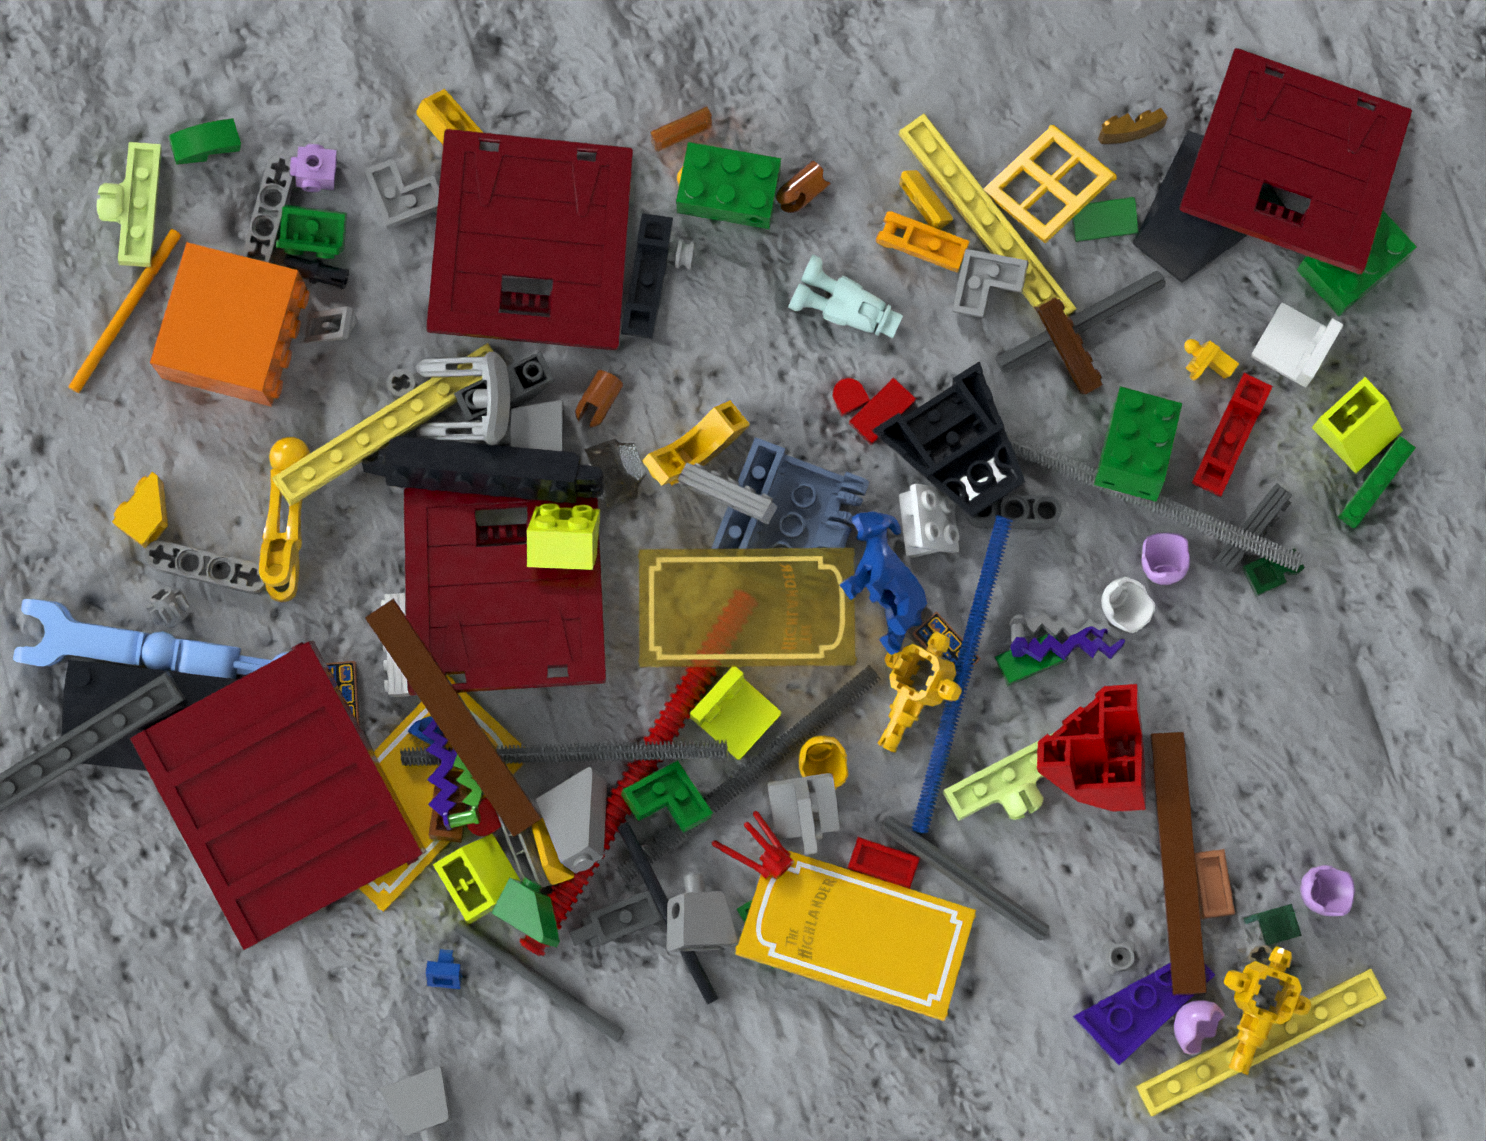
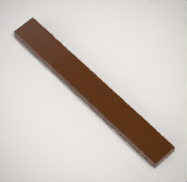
[365,598,542,837]
[1150,732,1207,996]

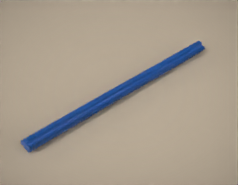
[911,515,1013,834]

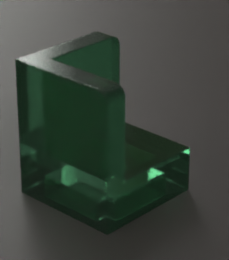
[1243,904,1302,945]

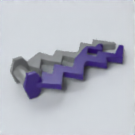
[1009,614,1125,662]

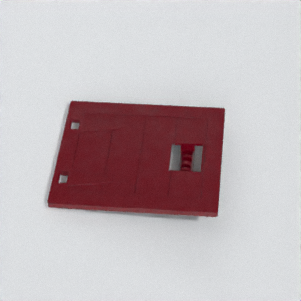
[1179,48,1412,274]
[426,129,633,351]
[404,488,606,696]

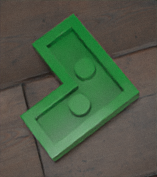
[621,760,713,833]

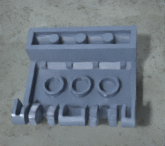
[708,437,870,602]

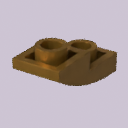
[1098,108,1168,144]

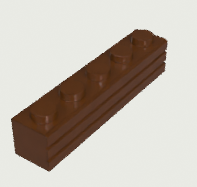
[1034,297,1103,395]

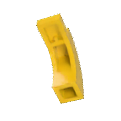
[642,400,750,486]

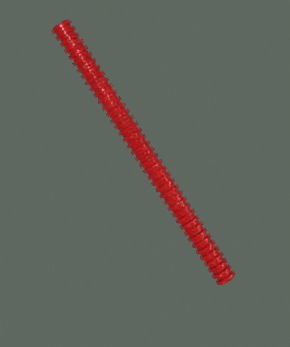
[519,590,759,957]

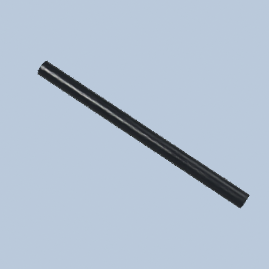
[617,822,719,1004]

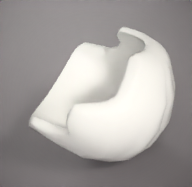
[1101,577,1155,633]

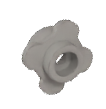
[1102,940,1137,975]

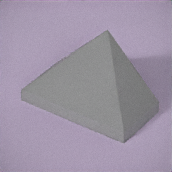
[304,306,358,345]

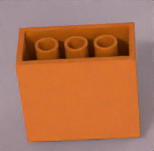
[150,242,309,407]

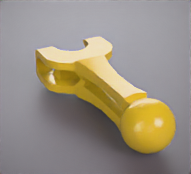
[259,437,310,602]

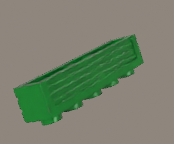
[1338,436,1416,529]

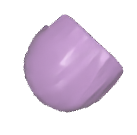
[1141,532,1190,585]
[1300,865,1355,916]
[1174,1000,1225,1054]

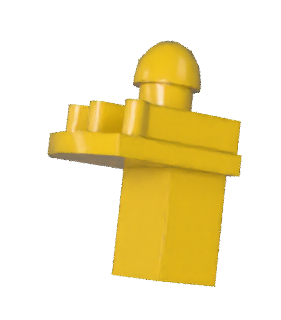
[1184,339,1239,381]

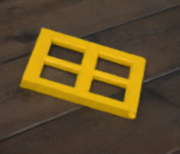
[984,125,1117,243]

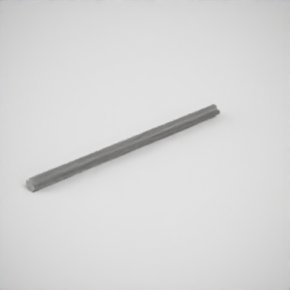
[1006,432,1304,572]

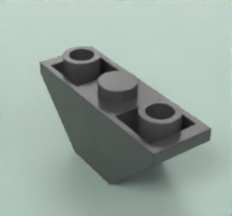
[454,351,555,422]

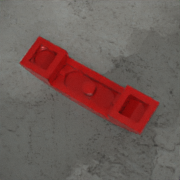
[1192,373,1273,497]

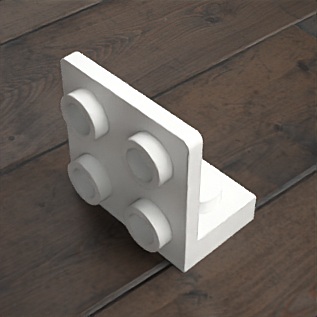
[1251,303,1343,388]

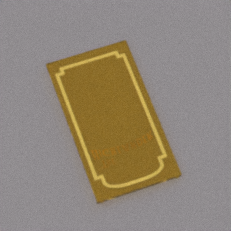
[638,548,857,668]

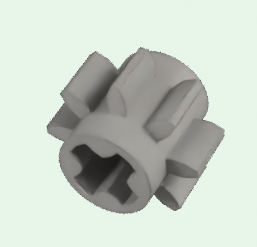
[147,587,190,627]
[1235,924,1277,964]

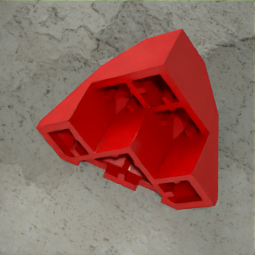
[1037,684,1146,812]

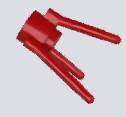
[712,811,794,880]

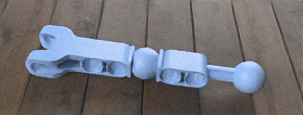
[13,599,289,679]

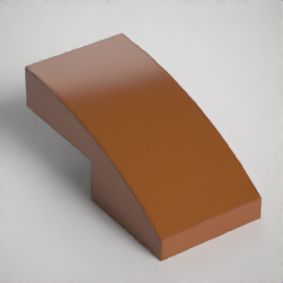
[428,771,469,843]

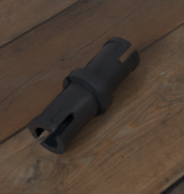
[283,254,349,289]

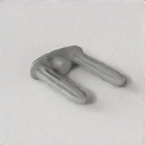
[416,351,510,446]

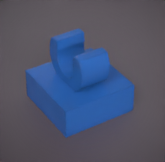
[426,949,462,989]

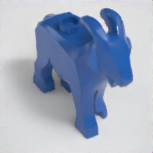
[840,511,927,655]

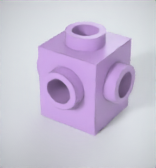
[290,144,337,192]

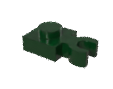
[1242,549,1305,597]

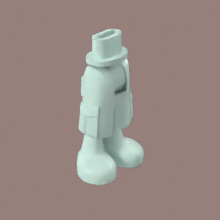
[788,254,903,338]

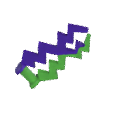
[422,719,483,830]

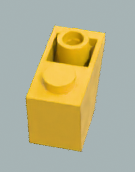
[112,472,168,549]

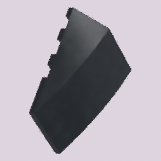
[1133,131,1286,283]
[872,362,1025,518]

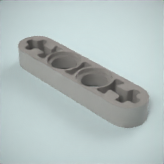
[242,154,295,263]
[144,540,266,594]

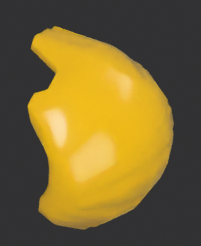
[799,735,848,790]

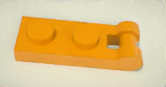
[875,211,970,273]

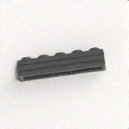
[1213,483,1292,575]

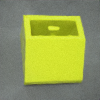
[1311,377,1403,473]
[527,503,600,570]
[433,833,521,924]

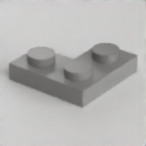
[364,158,439,229]
[952,249,1029,318]

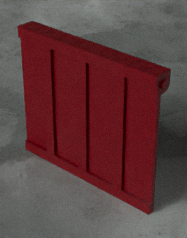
[130,640,426,950]

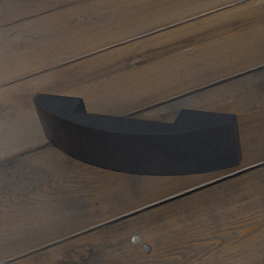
[621,213,673,339]

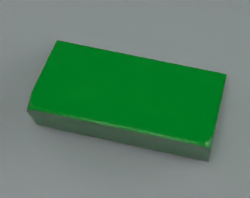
[1072,197,1138,242]
[994,634,1069,687]

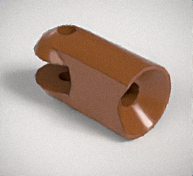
[776,161,831,213]
[575,370,623,428]

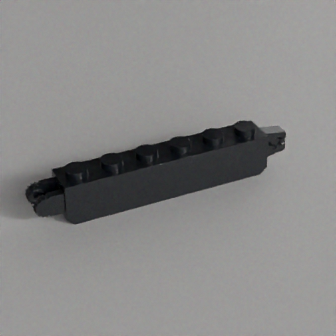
[362,436,604,503]

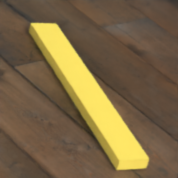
[898,114,1077,317]
[272,343,494,506]
[1135,969,1387,1117]

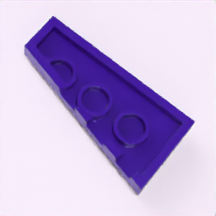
[1073,963,1215,1066]

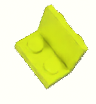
[690,665,781,760]

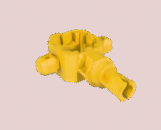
[877,631,962,753]
[1224,946,1311,1075]

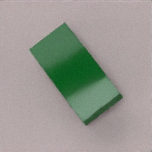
[169,118,241,165]

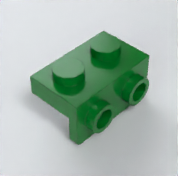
[276,205,347,259]

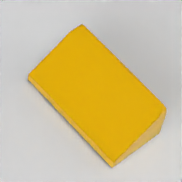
[416,89,483,145]
[899,170,953,229]
[531,818,574,885]

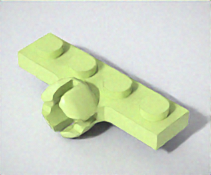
[97,142,162,267]
[943,733,1053,821]

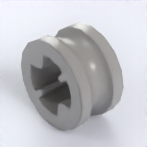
[675,240,695,270]
[387,369,417,399]

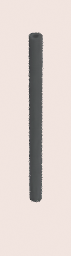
[454,920,624,1042]

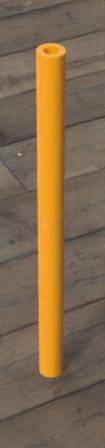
[68,228,182,394]

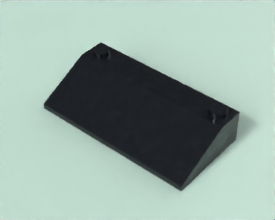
[61,660,239,771]

